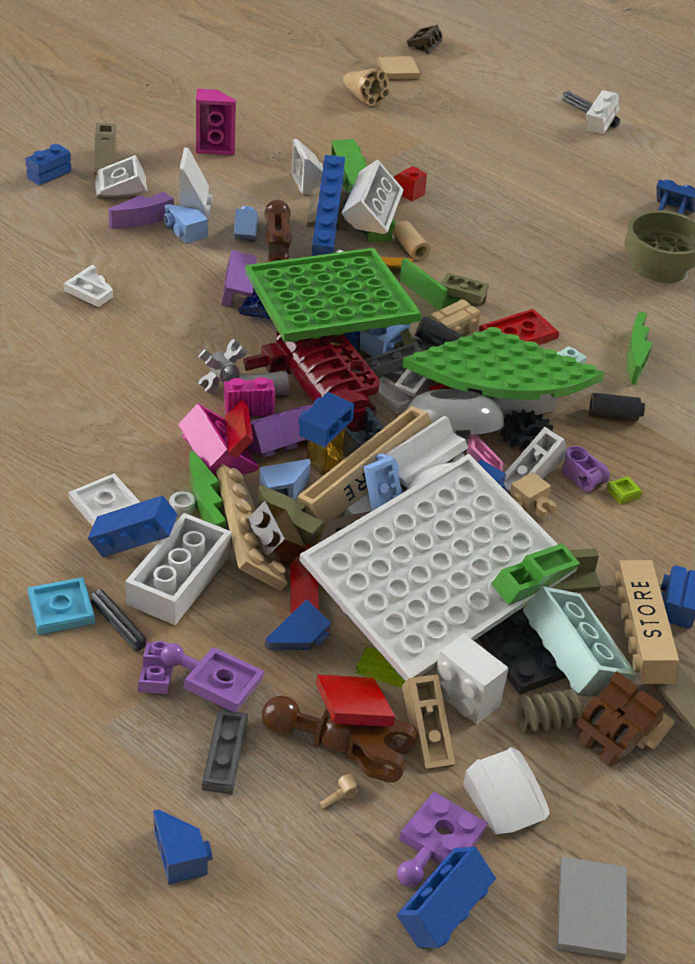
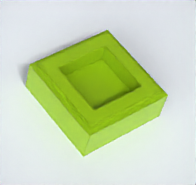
[606,476,643,505]

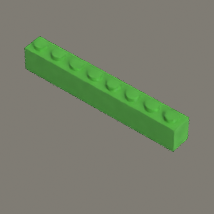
[331,139,396,242]

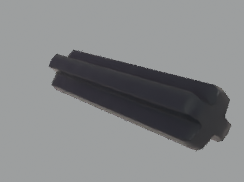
[91,589,147,651]

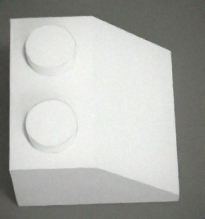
[291,139,323,195]

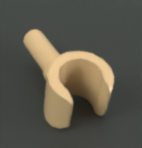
[319,773,358,810]

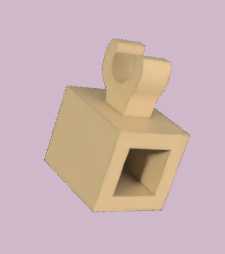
[509,472,556,519]

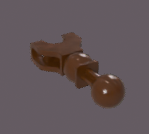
[262,696,418,783]

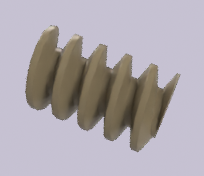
[516,689,583,733]

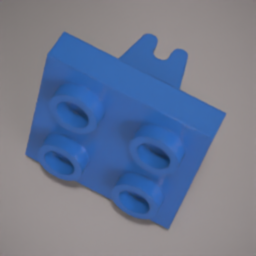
[656,179,695,215]

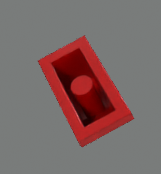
[393,166,427,202]

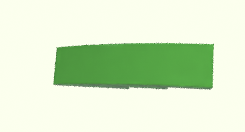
[627,311,653,385]
[189,451,226,529]

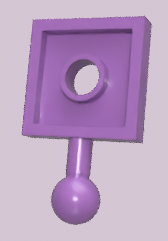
[161,643,265,713]
[397,792,488,887]

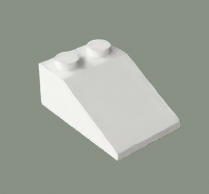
[179,148,213,218]

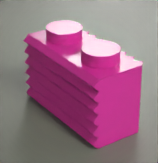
[224,377,275,417]

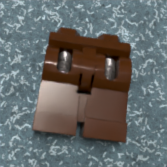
[576,671,664,766]

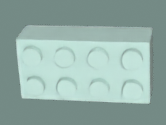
[523,586,638,696]

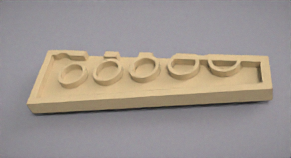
[216,464,288,591]

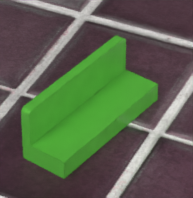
[400,258,459,311]

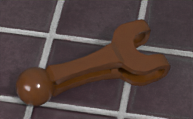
[264,200,292,262]

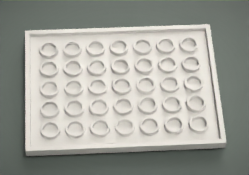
[299,454,578,681]

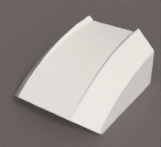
[95,155,148,198]
[463,747,550,835]

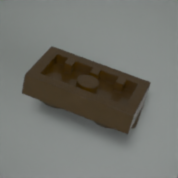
[407,25,443,54]

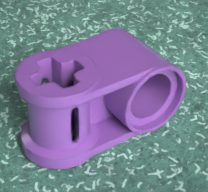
[562,446,610,492]

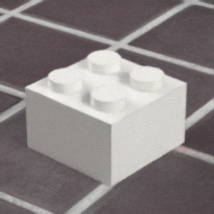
[436,634,508,725]

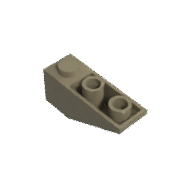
[94,123,117,175]

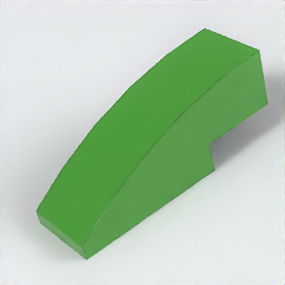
[492,543,580,605]

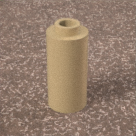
[393,221,430,261]

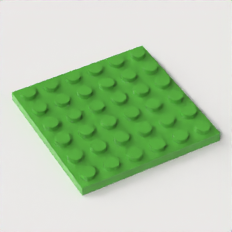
[245,248,421,342]

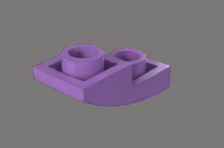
[138,641,173,694]

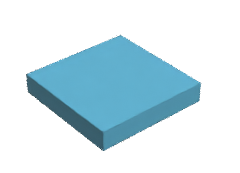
[27,577,95,635]

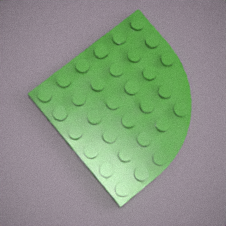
[402,327,605,400]

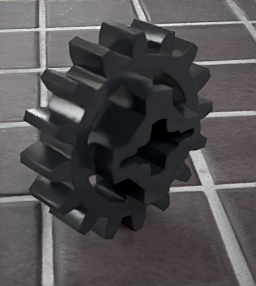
[500,409,553,451]

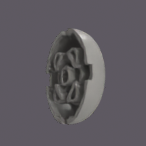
[406,389,504,435]

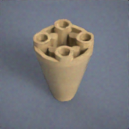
[343,69,390,106]

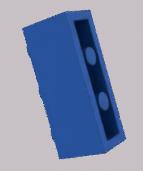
[87,495,178,557]
[397,847,496,948]

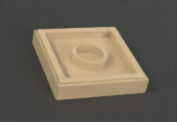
[378,56,420,80]

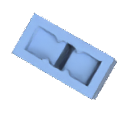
[359,324,410,356]

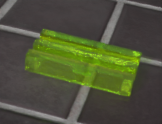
[355,646,406,688]

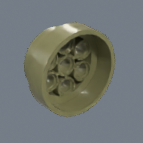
[624,210,695,283]

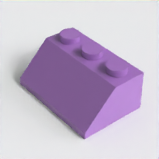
[248,405,313,457]

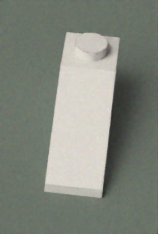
[504,427,567,492]

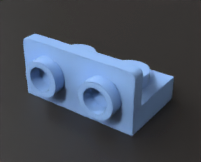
[364,453,403,511]

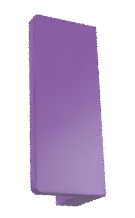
[221,250,257,307]

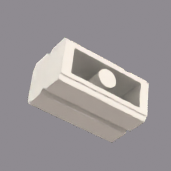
[586,90,619,134]

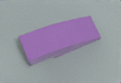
[108,192,174,229]

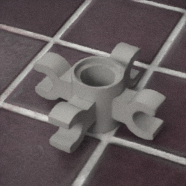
[198,339,247,395]

